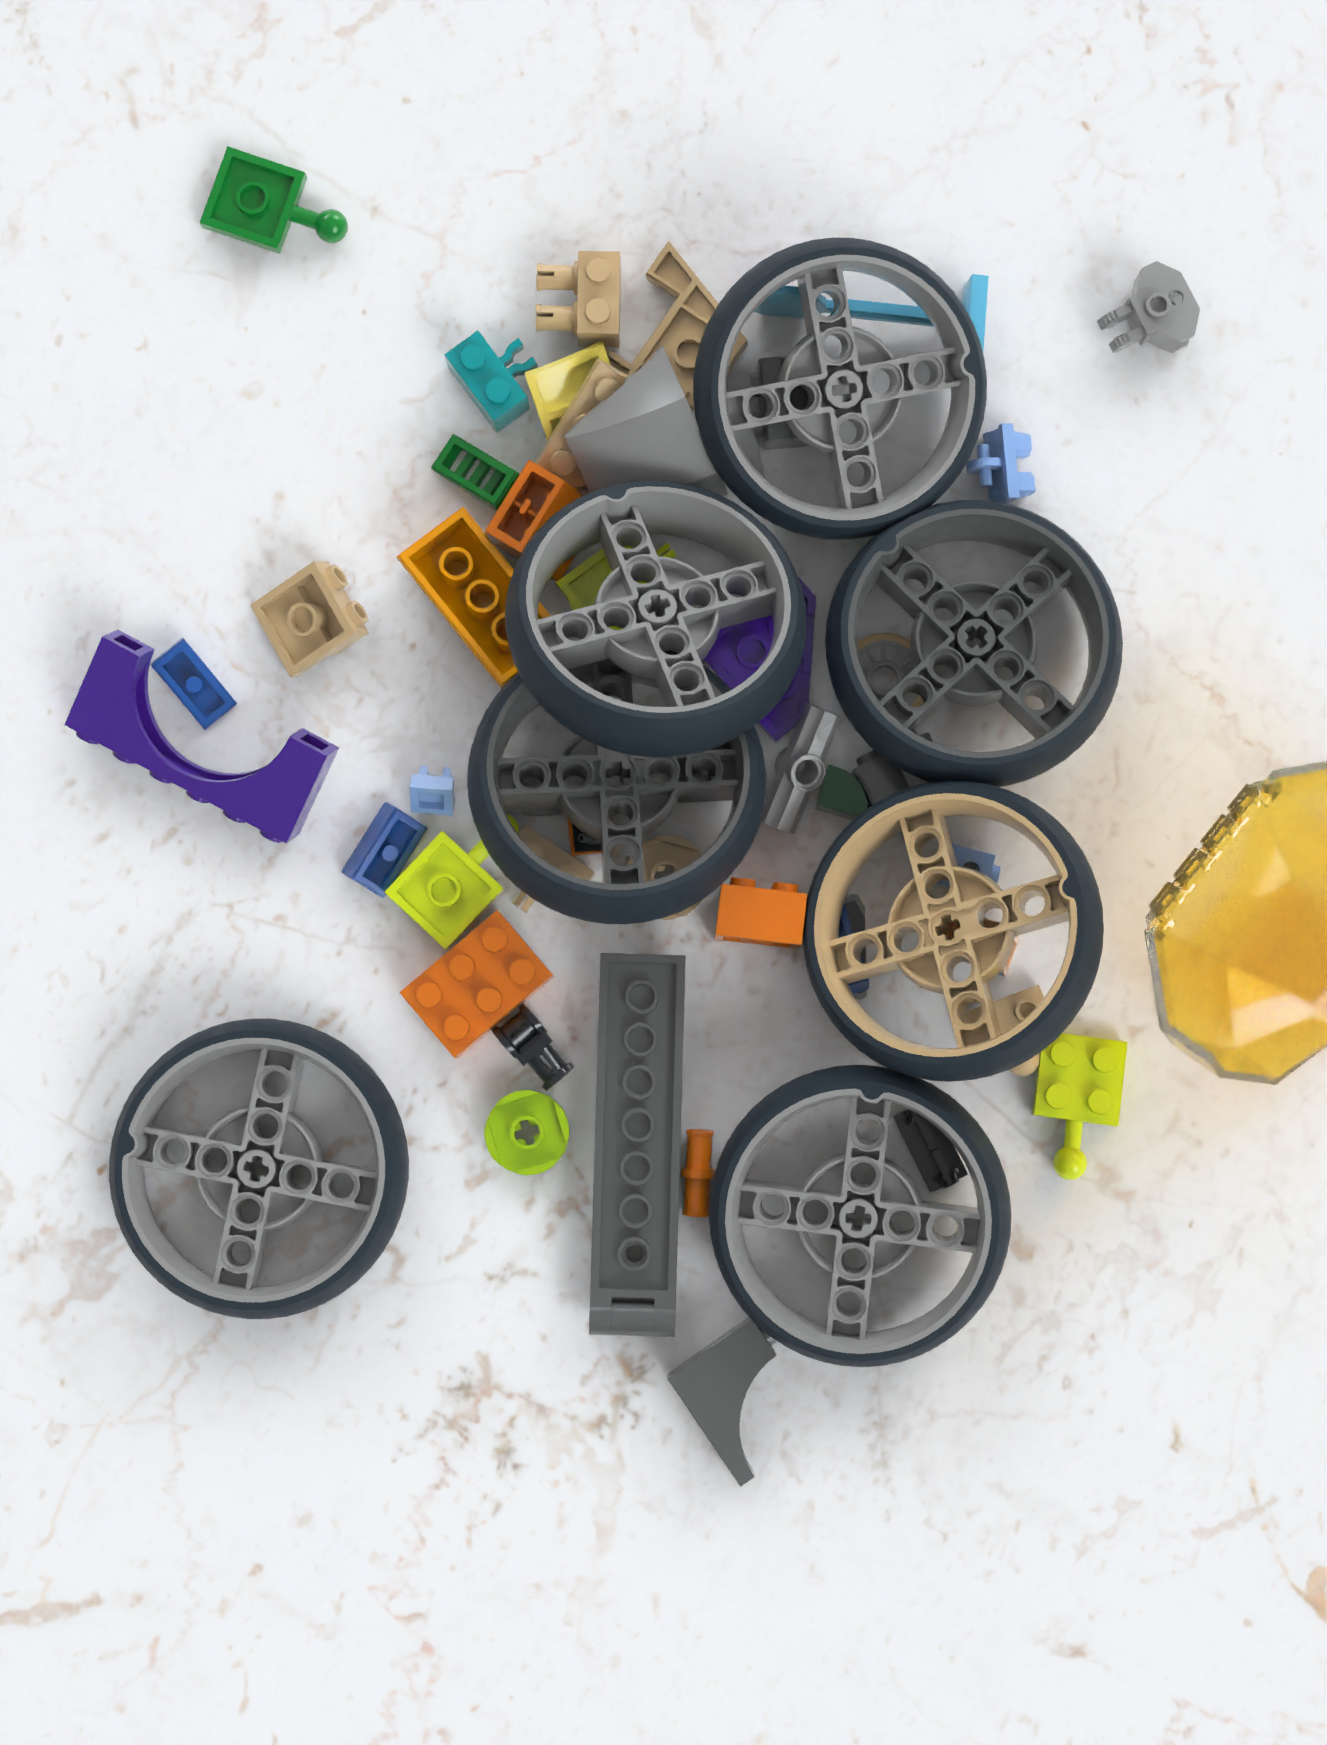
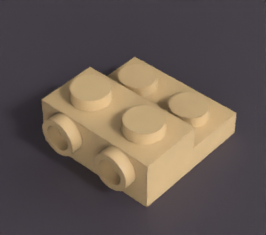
[250,561,369,677]

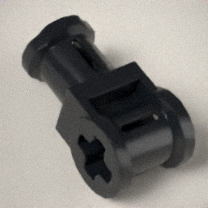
[491,1003,575,1091]

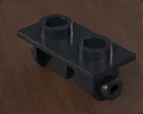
[893,1109,968,1193]

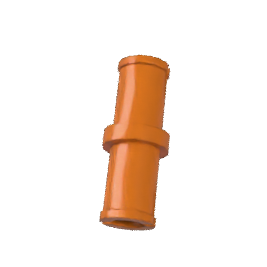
[681,1129,715,1217]

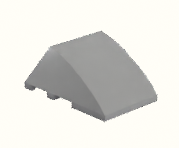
[564,345,728,496]

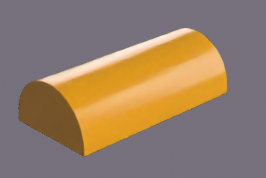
[397,507,551,689]

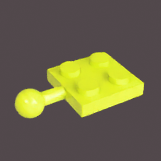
[385,813,519,950]
[1031,1033,1128,1180]

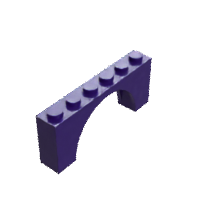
[64,630,339,844]

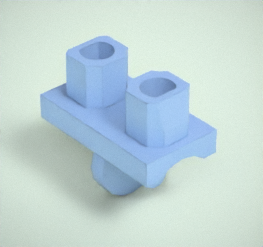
[966,423,1036,504]

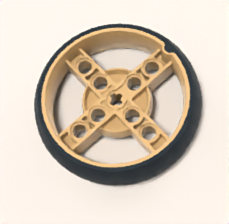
[803,780,1104,1082]

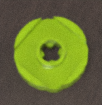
[484,1090,570,1175]

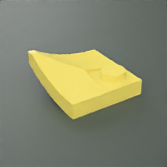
[525,341,610,440]

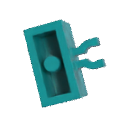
[444,330,538,433]

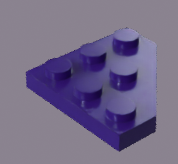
[703,577,816,743]

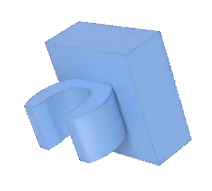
[410,765,455,816]

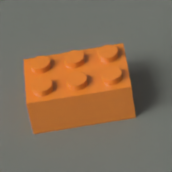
[399,910,555,1058]

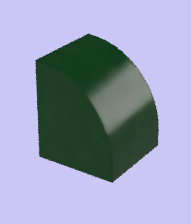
[815,765,868,820]

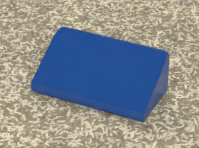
[342,802,428,899]

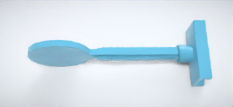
[754,274,989,351]

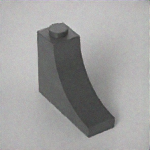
[667,1317,777,1487]

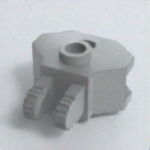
[1097,261,1200,353]

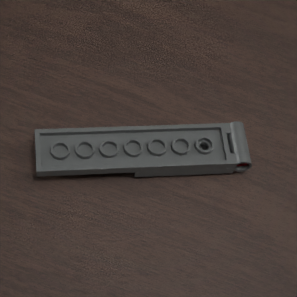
[589,953,686,1337]

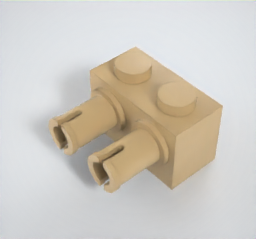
[536,251,621,348]

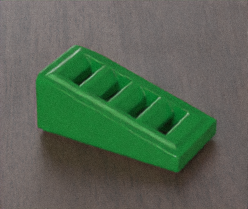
[431,434,520,511]

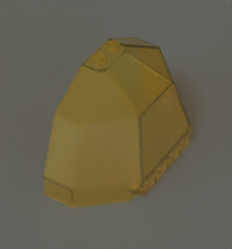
[1144,761,1327,1085]

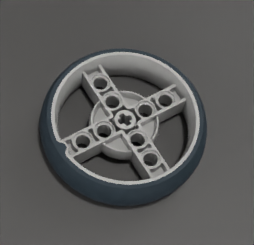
[693,237,987,539]
[505,480,806,758]
[109,1019,409,1319]
[709,1065,1012,1367]

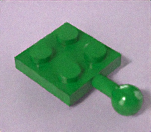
[200,146,348,254]

